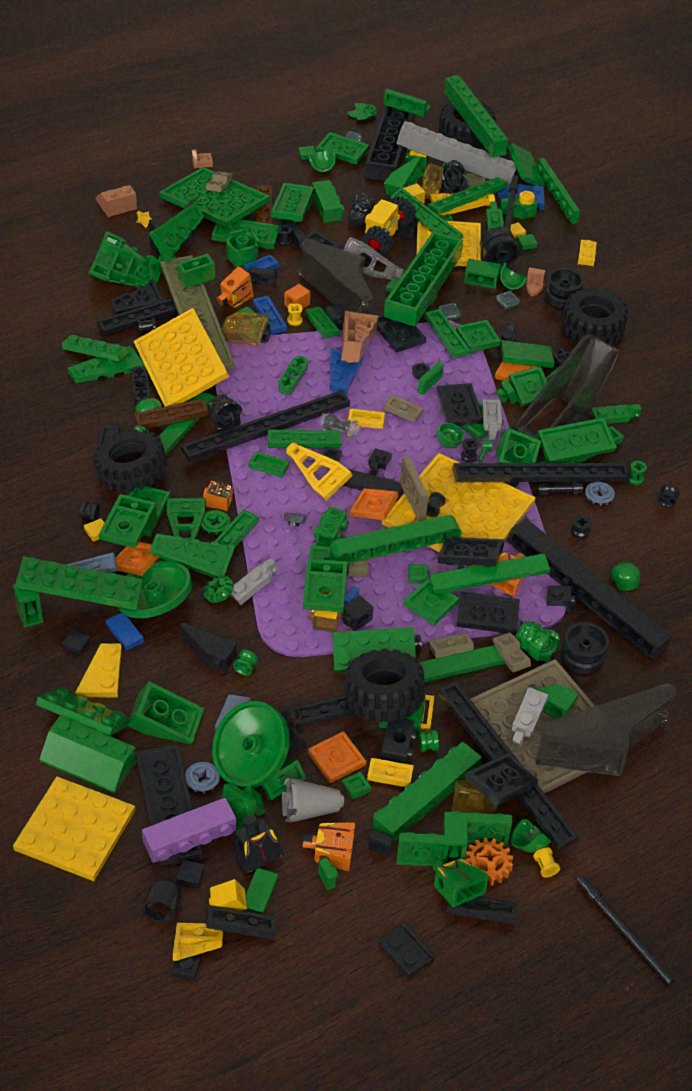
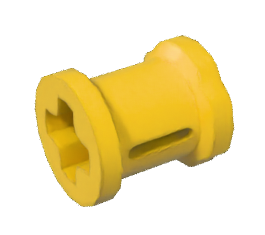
[287,303,303,326]
[533,847,560,878]

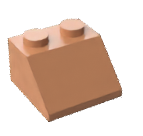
[96,185,137,217]

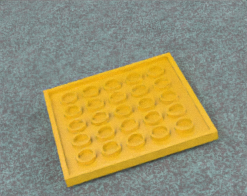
[382,453,536,567]

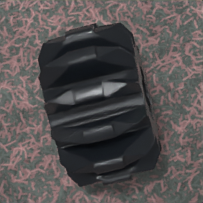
[439,160,464,182]
[443,173,469,194]

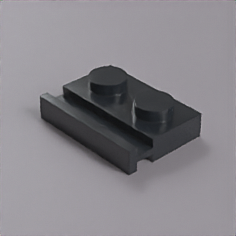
[378,923,435,979]

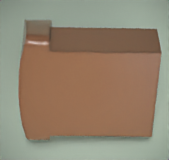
[192,149,213,169]
[526,267,545,296]

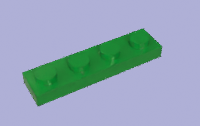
[424,309,470,359]
[62,335,129,362]
[268,430,341,448]

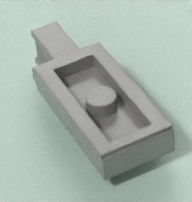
[482,399,502,440]
[230,558,279,605]
[512,687,549,747]

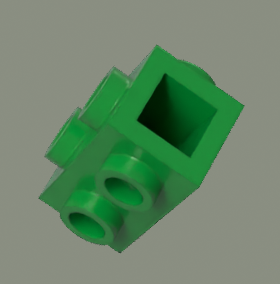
[314,506,349,547]

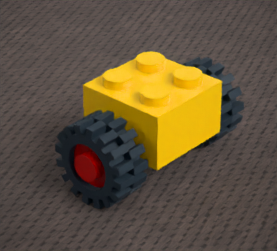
[362,196,416,257]

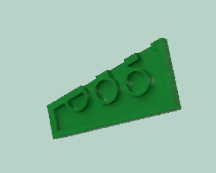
[149,202,205,262]
[68,346,146,383]
[149,534,235,578]

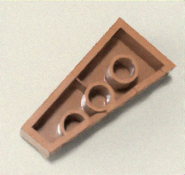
[341,311,379,363]

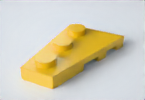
[75,644,122,698]

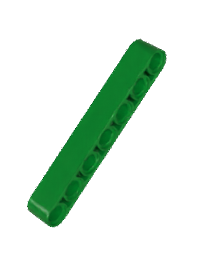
[330,515,462,564]

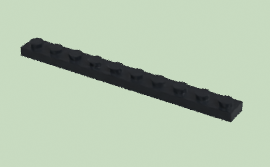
[181,390,350,462]
[452,463,630,482]
[438,681,579,851]

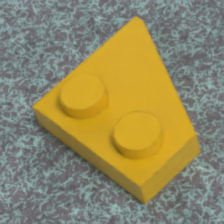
[173,923,224,961]

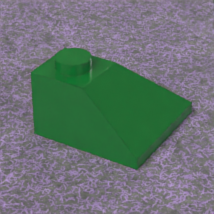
[496,428,541,463]

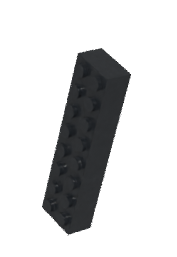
[365,105,416,181]

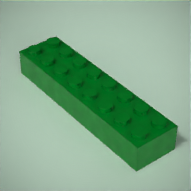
[384,232,463,326]

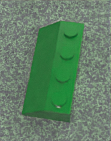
[39,715,136,794]

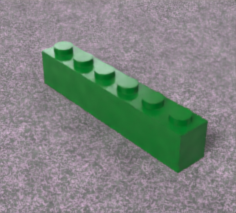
[372,742,482,843]

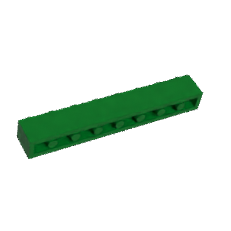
[444,75,508,157]

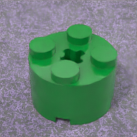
[226,230,259,267]

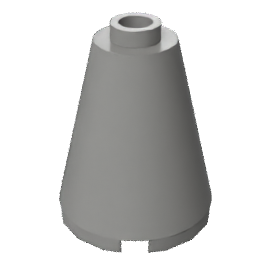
[282,778,344,823]

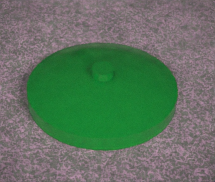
[117,561,192,618]
[212,701,290,788]

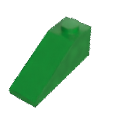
[384,156,422,196]

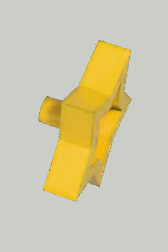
[136,211,152,228]

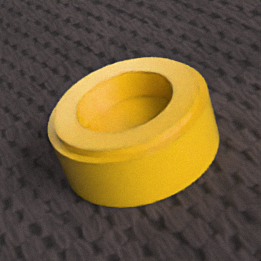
[519,191,535,205]

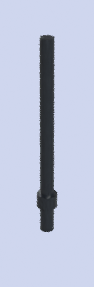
[504,175,518,229]
[577,875,675,986]

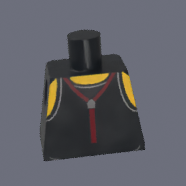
[234,815,284,874]

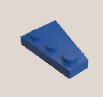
[497,184,545,210]
[330,348,363,394]

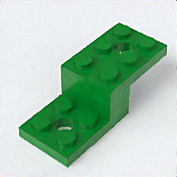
[99,486,170,548]
[303,545,348,612]
[396,811,512,866]

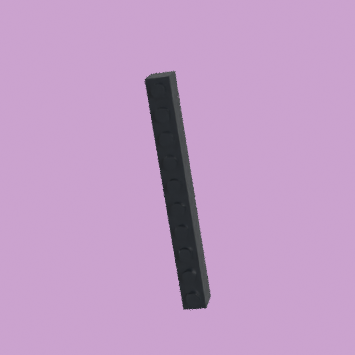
[508,519,672,660]

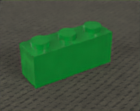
[312,180,344,223]

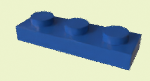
[253,296,287,335]

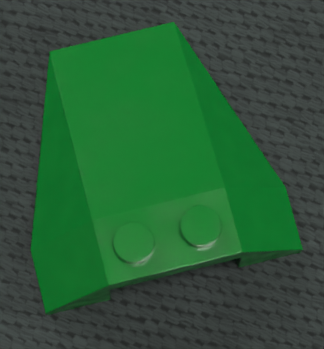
[88,231,161,287]

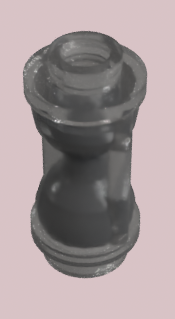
[319,412,361,439]

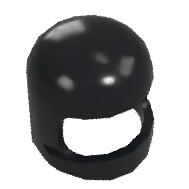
[142,879,182,922]

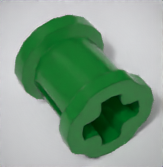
[629,461,647,485]

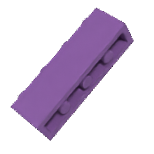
[142,798,236,863]

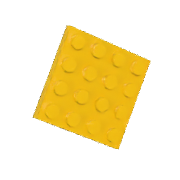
[416,221,481,266]
[13,777,135,881]

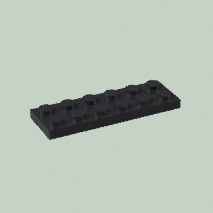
[136,744,203,866]

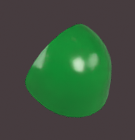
[308,150,336,172]
[499,262,527,290]
[511,819,551,853]

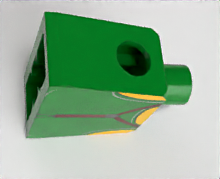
[433,859,489,907]

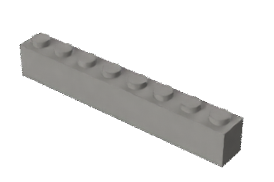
[396,121,516,184]

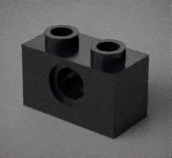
[381,719,417,764]

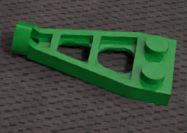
[167,498,205,540]

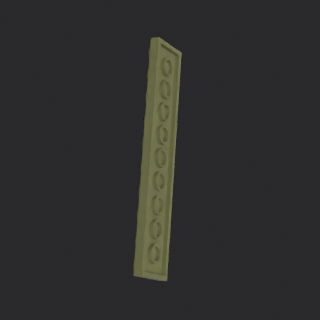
[160,255,235,370]

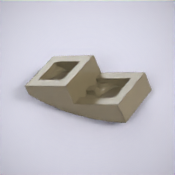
[206,171,233,192]
[493,632,531,672]

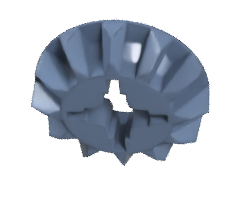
[585,482,615,506]
[185,762,220,793]

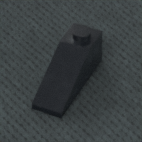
[180,622,237,673]

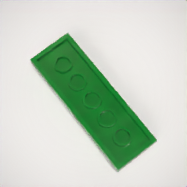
[15,556,142,610]

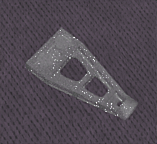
[337,237,405,280]

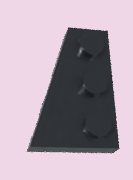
[110,279,163,315]

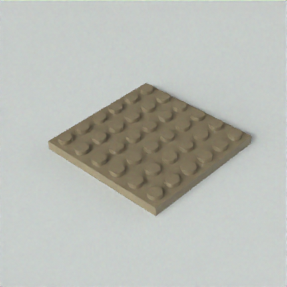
[470,659,629,793]

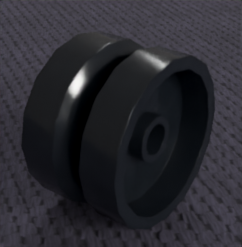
[480,227,520,267]
[545,268,584,308]
[561,622,609,674]

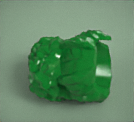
[516,621,560,662]

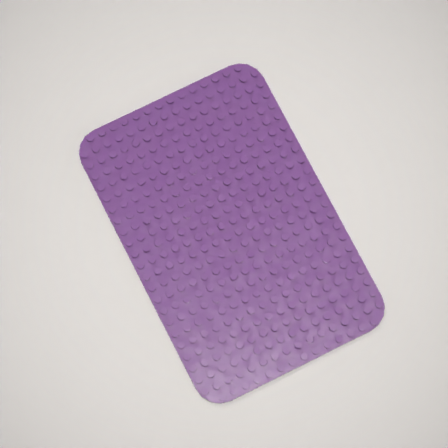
[215,320,567,657]

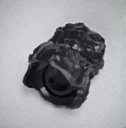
[347,192,376,228]
[207,394,243,430]

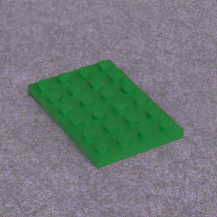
[159,167,270,228]

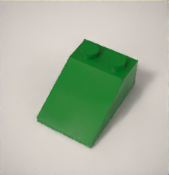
[127,681,204,745]

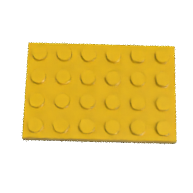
[133,308,230,407]

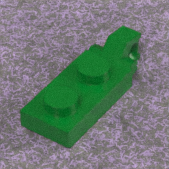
[486,202,504,231]
[591,404,642,424]

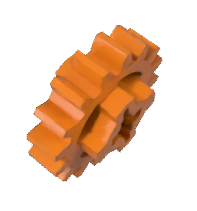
[465,838,513,885]

